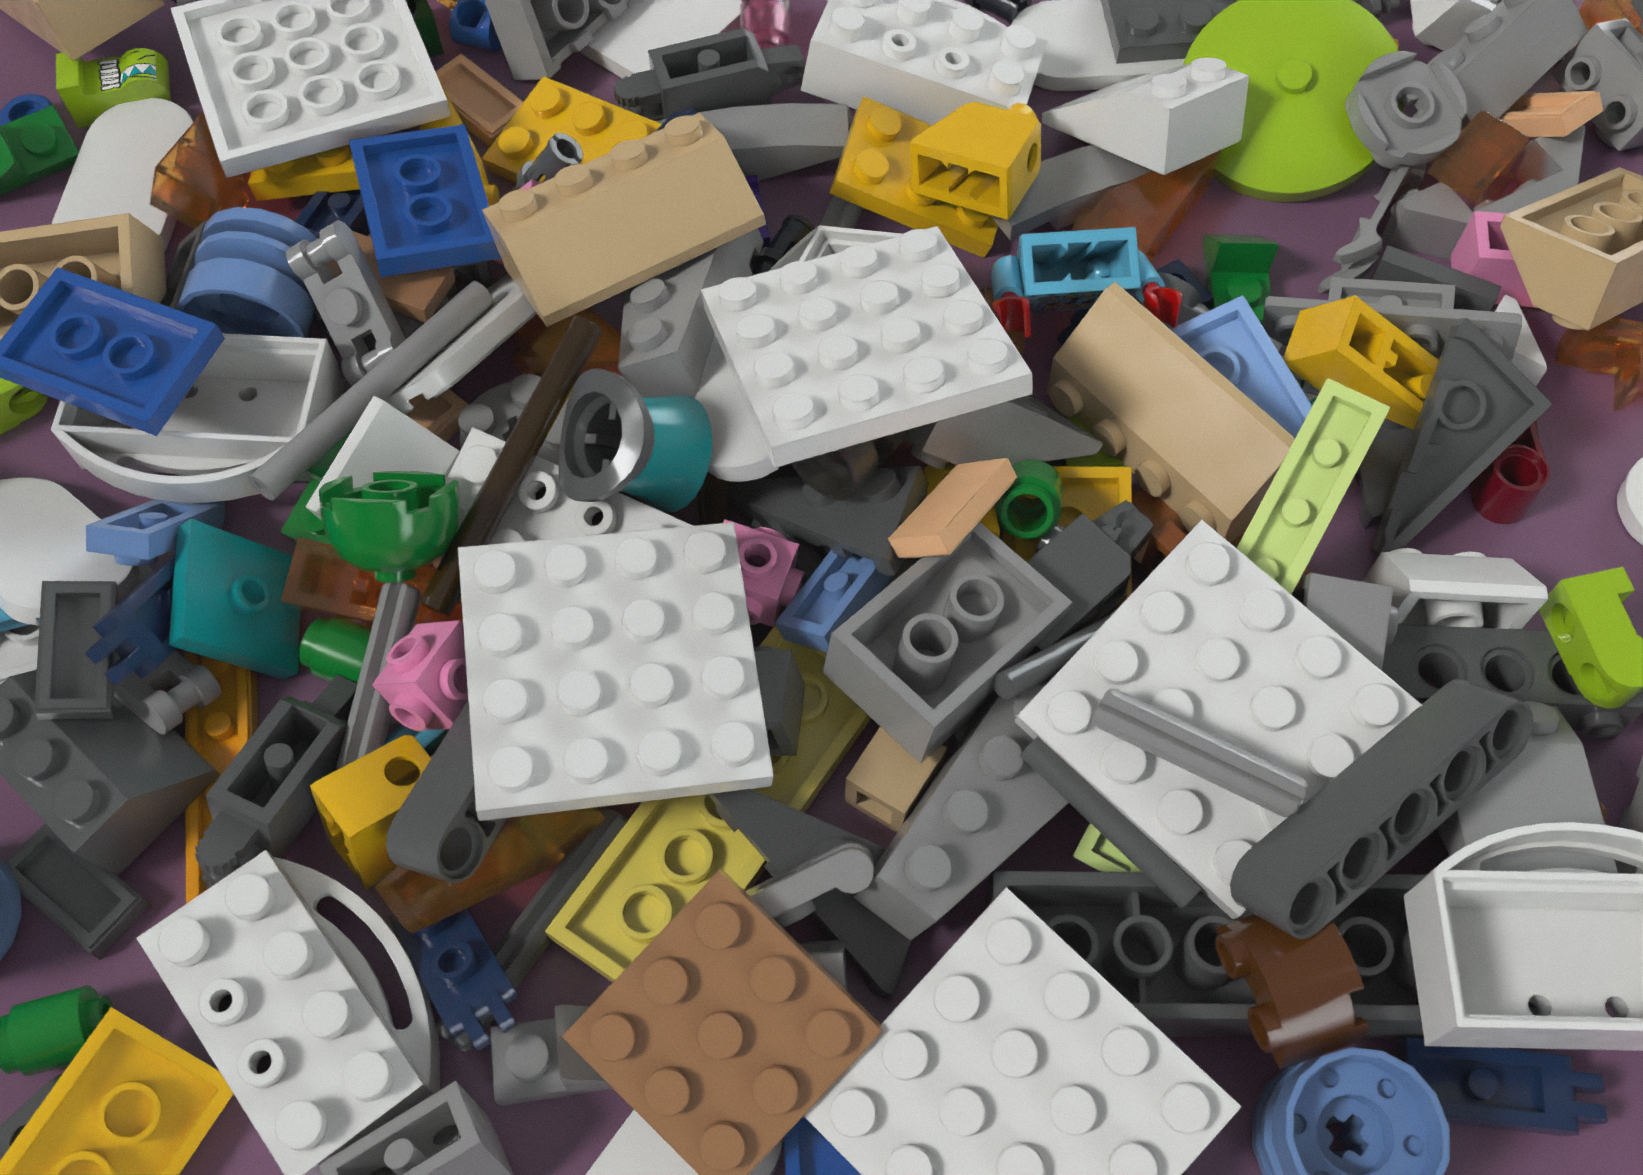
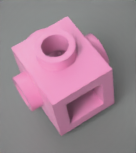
[723,519,805,627]
[372,620,468,731]

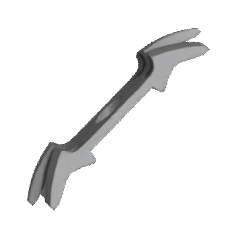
[1316,163,1426,294]

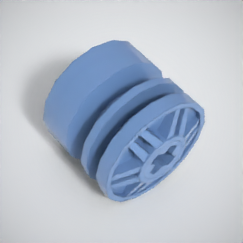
[178,207,317,338]
[1251,1047,1450,1175]

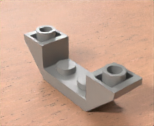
[1381,125,1585,260]

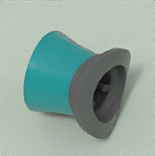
[559,368,712,513]

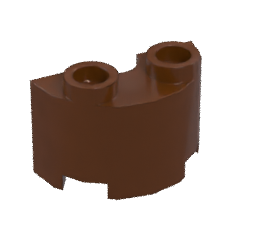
[1215,914,1368,1070]

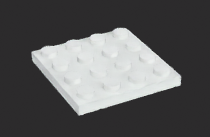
[171,0,451,178]
[701,226,1032,468]
[1014,520,1422,920]
[458,522,773,821]
[804,887,1242,1175]

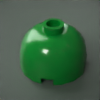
[319,471,460,583]

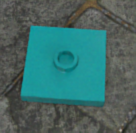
[169,519,302,680]

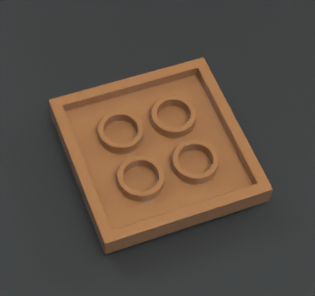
[562,869,883,1175]

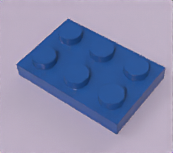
[349,124,501,278]
[0,267,225,436]

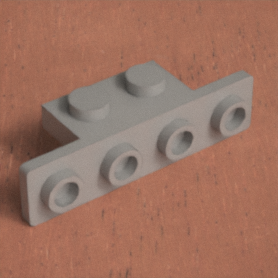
[1263,277,1522,361]

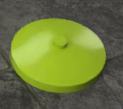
[1183,0,1404,202]

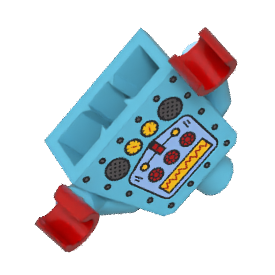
[991,227,1182,338]

